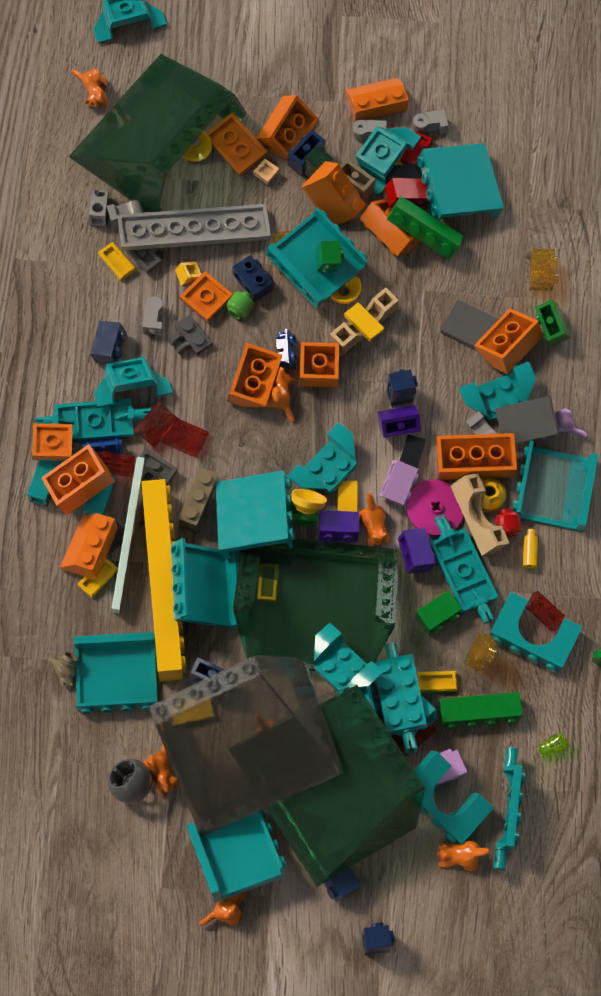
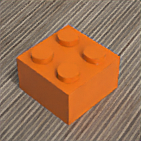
[299,342,339,388]

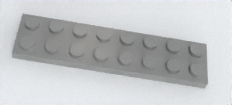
[117,204,271,251]

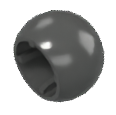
[108,759,153,804]

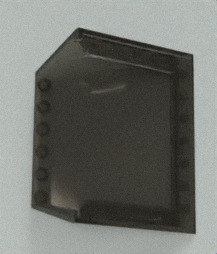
[150,655,344,837]

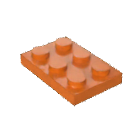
[207,112,268,177]

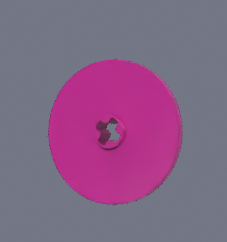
[406,479,463,536]

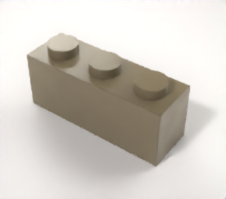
[178,467,219,533]

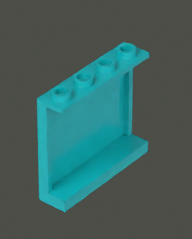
[417,143,504,221]
[265,207,368,308]
[216,470,295,559]
[171,538,245,629]
[74,632,158,714]
[186,800,287,903]

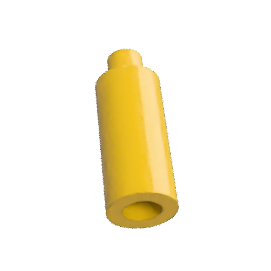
[523,529,538,569]

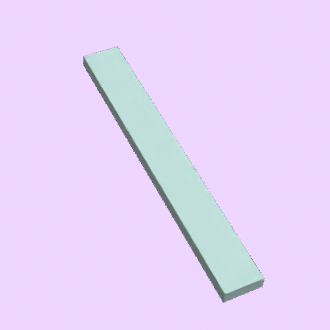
[112,457,144,614]

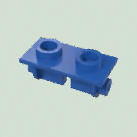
[276,328,298,370]
[83,438,123,459]

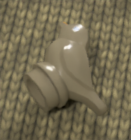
[49,651,78,687]

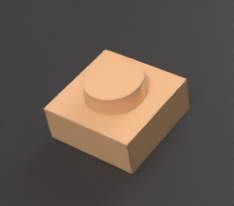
[253,159,279,185]

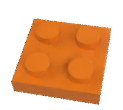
[180,271,233,323]
[32,423,72,461]

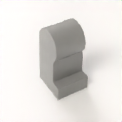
[413,110,448,134]
[352,120,387,141]
[88,190,109,227]
[107,200,144,229]
[142,297,163,336]
[464,411,497,435]

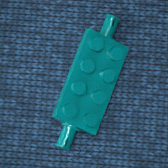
[35,398,152,442]
[430,514,498,624]
[373,642,427,754]
[493,747,525,871]

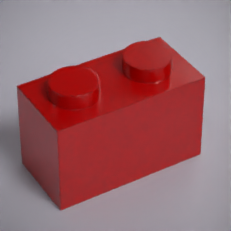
[384,178,428,208]

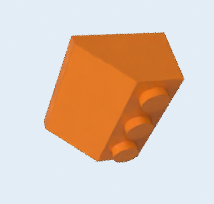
[345,78,409,122]
[256,95,319,161]
[301,161,366,225]
[360,199,421,257]
[474,308,543,374]
[227,343,282,407]
[41,444,115,515]
[60,513,118,580]

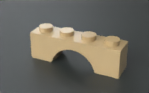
[329,287,399,356]
[451,473,510,556]

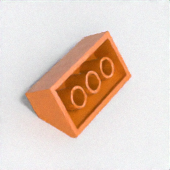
[436,433,517,480]

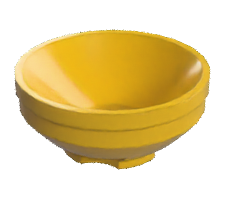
[178,129,212,162]
[331,275,362,304]
[481,478,506,513]
[291,489,327,515]

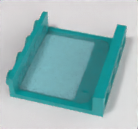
[512,440,599,532]

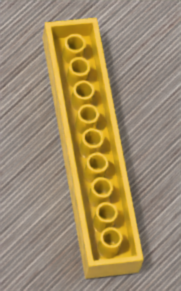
[141,479,187,682]

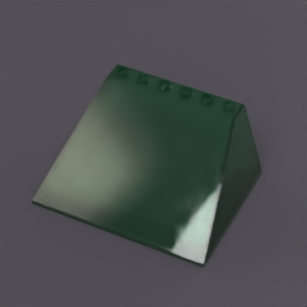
[69,54,247,213]
[233,538,399,671]
[229,685,426,887]

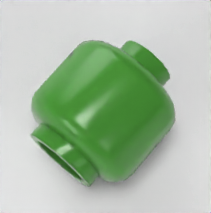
[226,291,254,320]

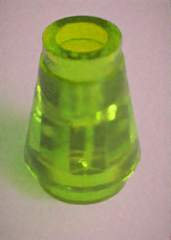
[537,733,569,757]

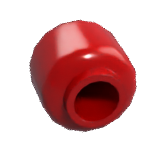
[495,508,522,537]

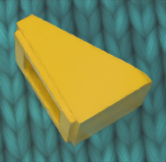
[175,262,201,285]

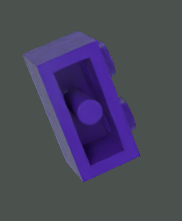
[377,405,421,438]
[318,510,359,543]
[397,528,436,574]

